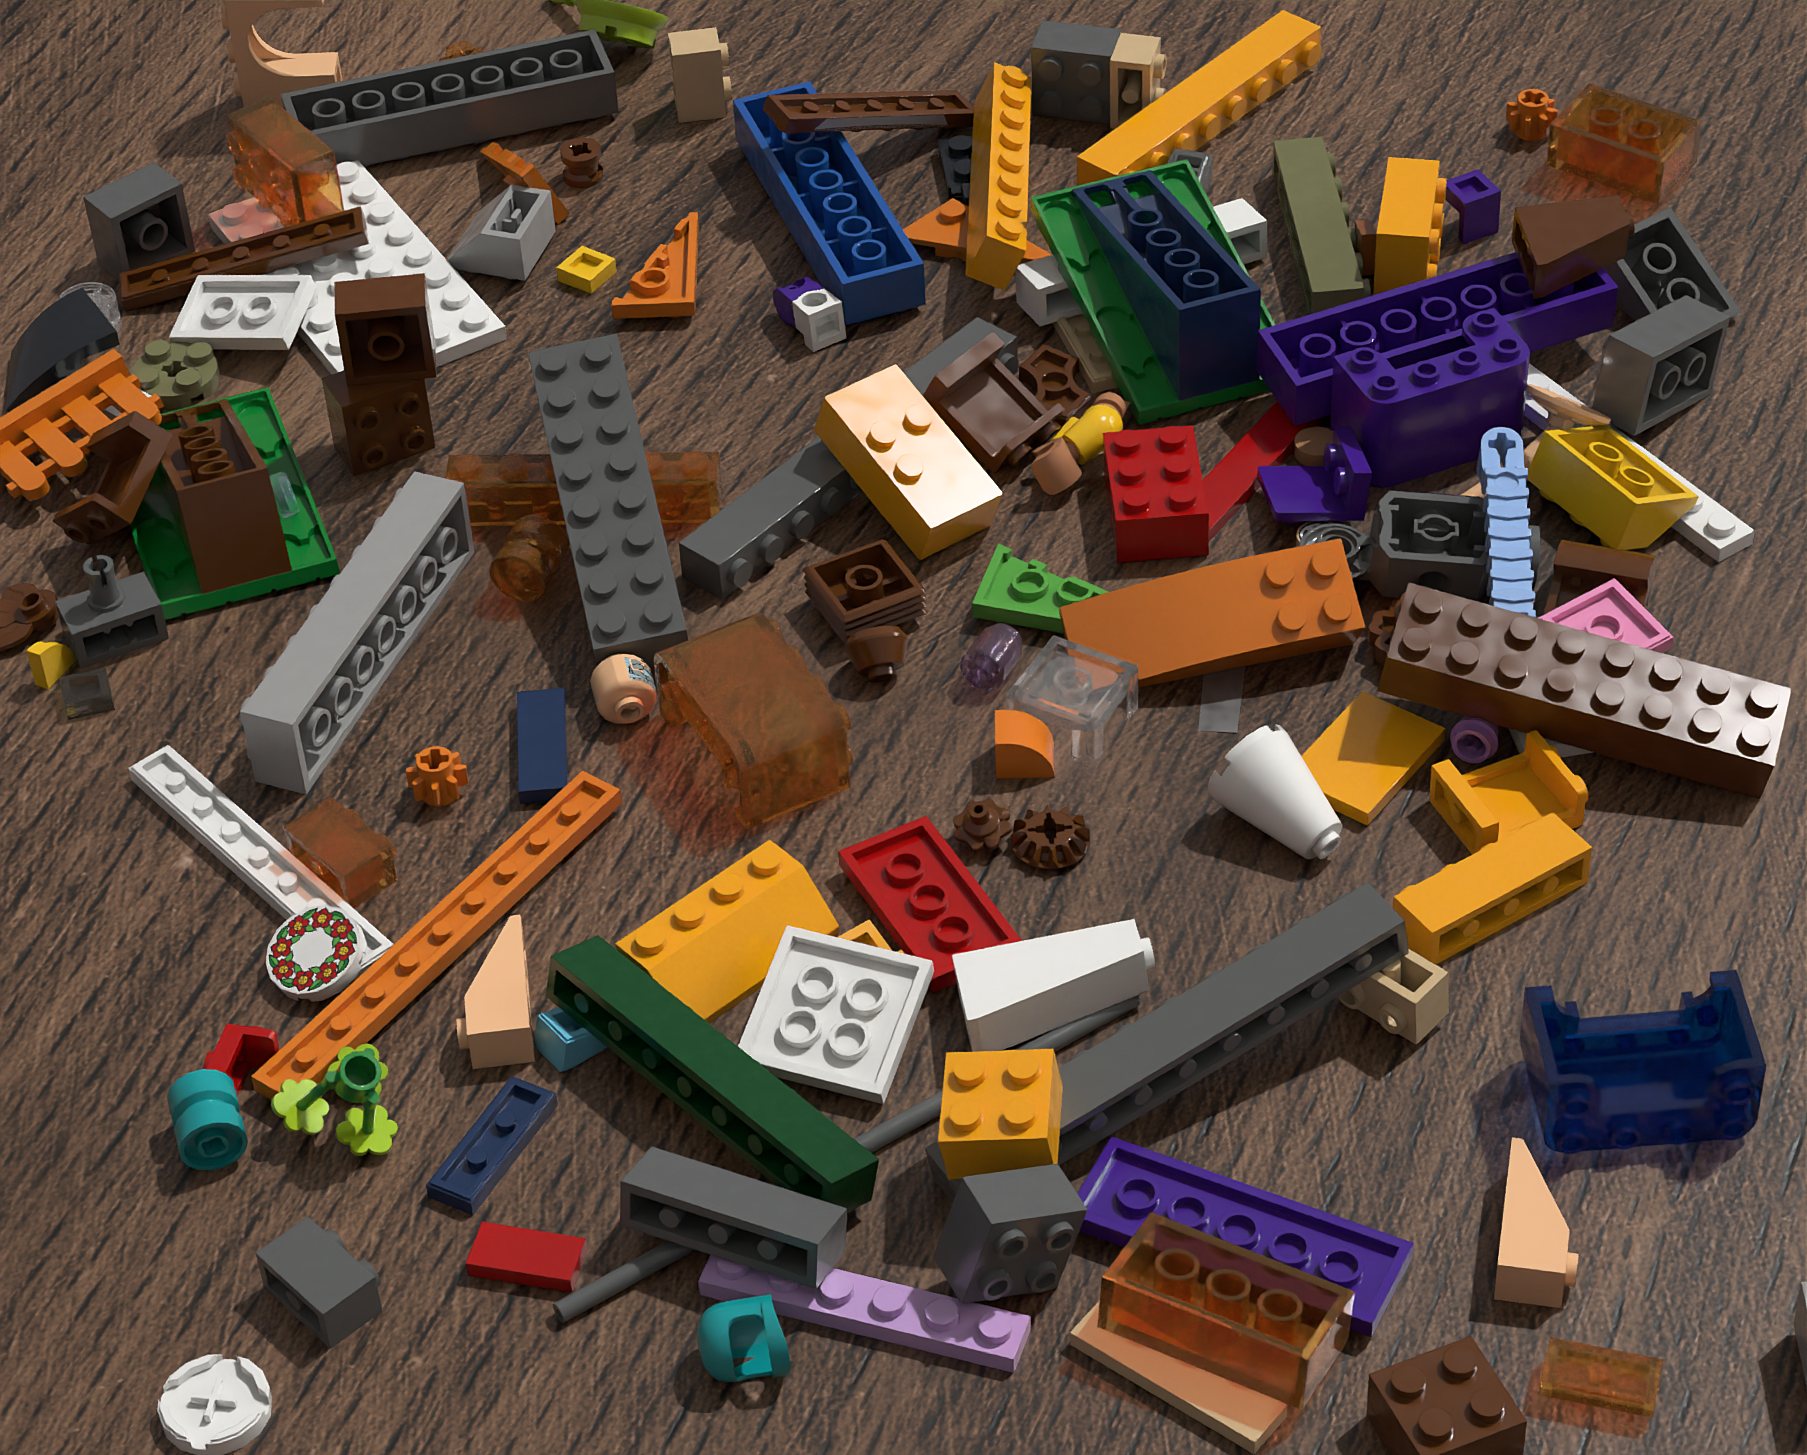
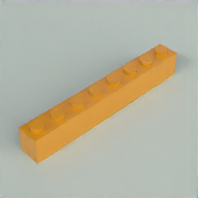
[1077,10,1322,186]
[965,62,1031,291]

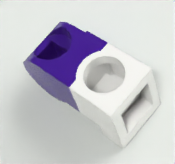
[773,277,846,352]

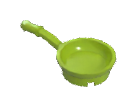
[547,0,669,49]

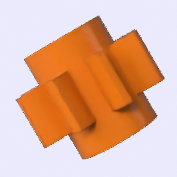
[1506,89,1558,141]
[406,746,469,807]

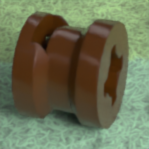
[560,137,604,188]

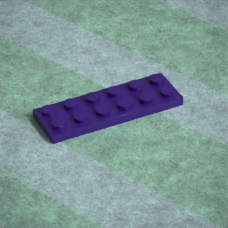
[1077,1136,1414,1337]

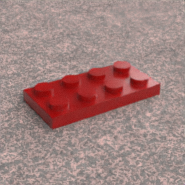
[838,816,1022,993]

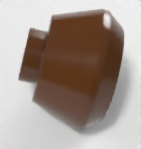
[844,626,909,682]

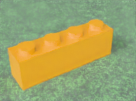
[1393,812,1592,965]

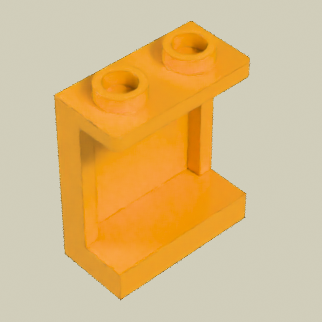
[1429,730,1588,855]

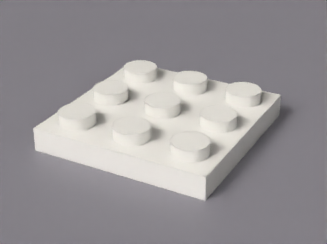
[738,925,934,1104]

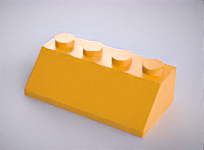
[615,840,840,1024]

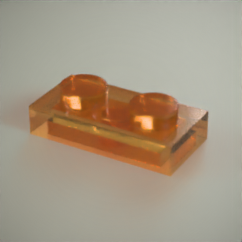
[1539,1337,1663,1418]

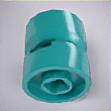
[167,1069,248,1170]

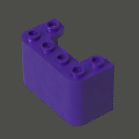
[1330,308,1530,488]

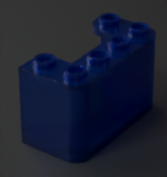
[1519,970,1766,1154]

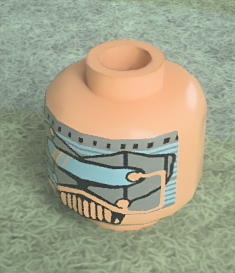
[590,654,657,724]

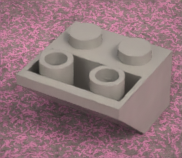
[446,185,556,281]

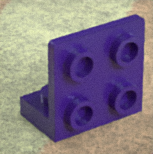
[1257,427,1372,524]

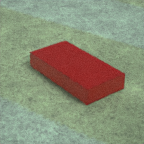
[466,1222,588,1292]

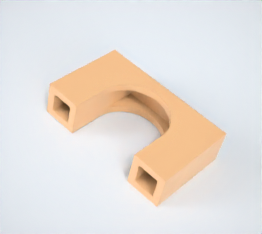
[221,0,342,112]

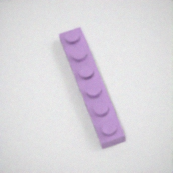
[698,1255,1031,1373]

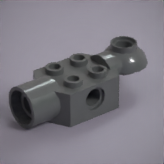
[1299,490,1540,602]

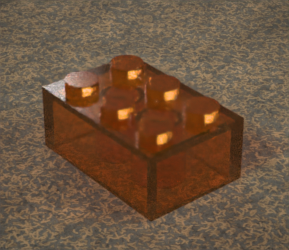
[1546,83,1702,204]
[226,97,344,227]

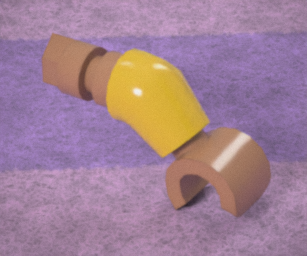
[1031,392,1130,495]

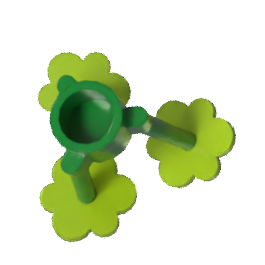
[271,1044,398,1156]

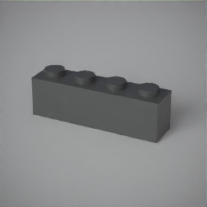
[620,1147,847,1289]

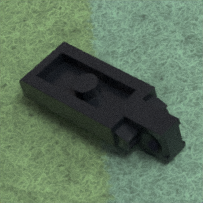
[938,135,973,207]

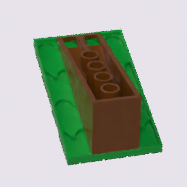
[106,387,340,620]

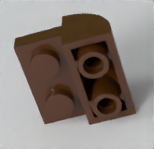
[1544,540,1657,615]

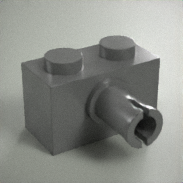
[55,555,169,669]

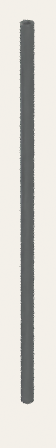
[553,995,1140,1323]

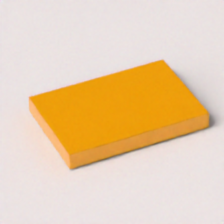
[1301,691,1446,826]

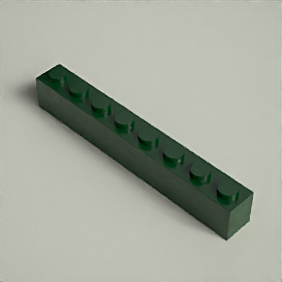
[546,935,879,1213]

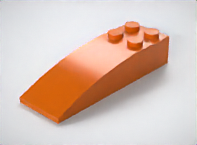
[1059,538,1365,699]

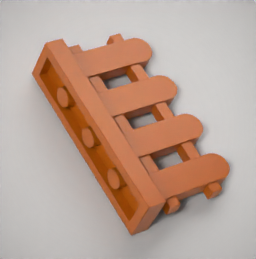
[0,349,164,500]

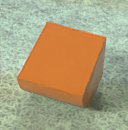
[995,710,1055,779]

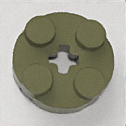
[131,340,220,410]

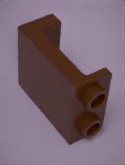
[922,331,1066,474]
[53,411,172,545]

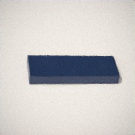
[517,688,568,804]
[426,1076,558,1215]

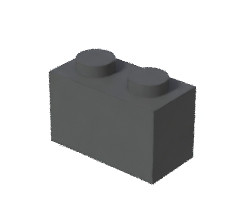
[256,1216,383,1349]

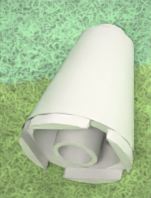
[1207,724,1343,859]

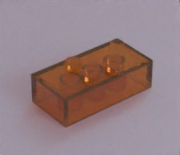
[1097,1212,1355,1410]

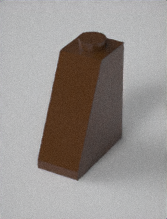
[1512,195,1635,299]

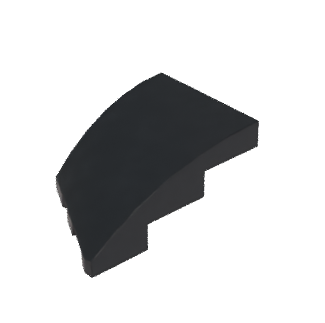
[5,288,120,413]

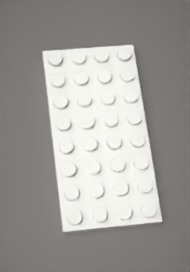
[208,160,507,375]

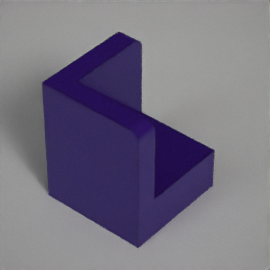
[1445,169,1501,244]

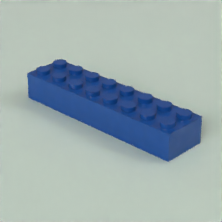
[733,81,926,325]

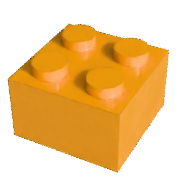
[938,1049,1063,1180]

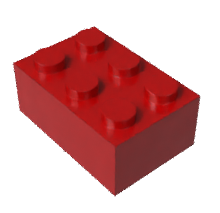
[1103,425,1209,563]

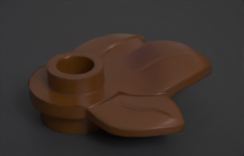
[0,583,59,652]

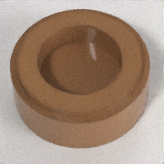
[1294,427,1333,466]

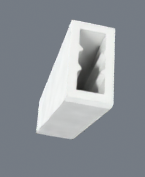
[952,919,1155,1052]

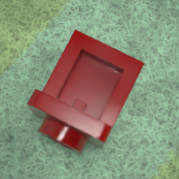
[203,1023,280,1098]

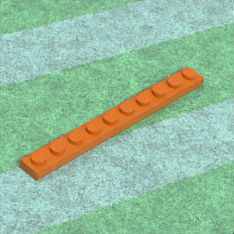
[251,771,622,1100]

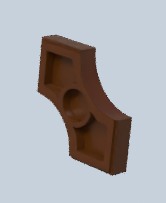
[1019,344,1092,429]

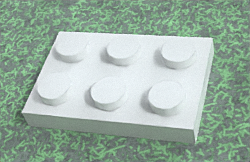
[169,275,317,350]

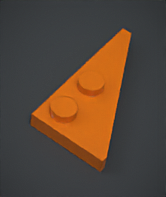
[480,142,570,224]
[903,198,1052,264]
[611,212,699,319]

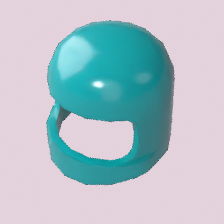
[697,1294,791,1382]

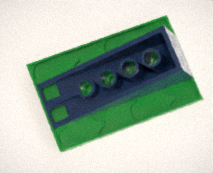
[1031,159,1276,425]

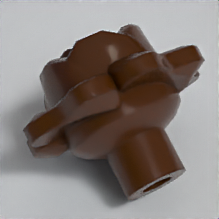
[953,798,1012,852]

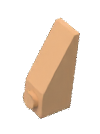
[456,915,535,1069]
[1494,1137,1578,1308]

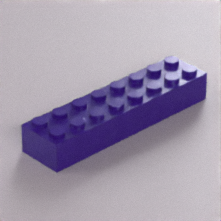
[1256,252,1618,426]

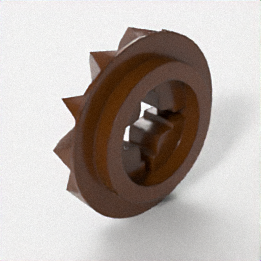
[1011,805,1090,869]

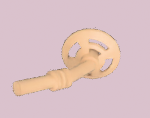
[1460,384,1611,499]

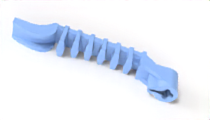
[1476,427,1536,618]

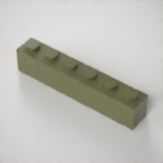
[1272,137,1371,315]

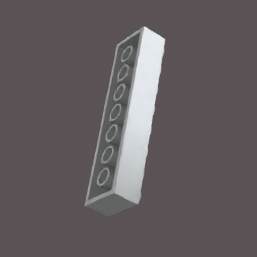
[240,471,474,794]

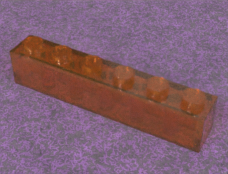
[445,451,723,526]

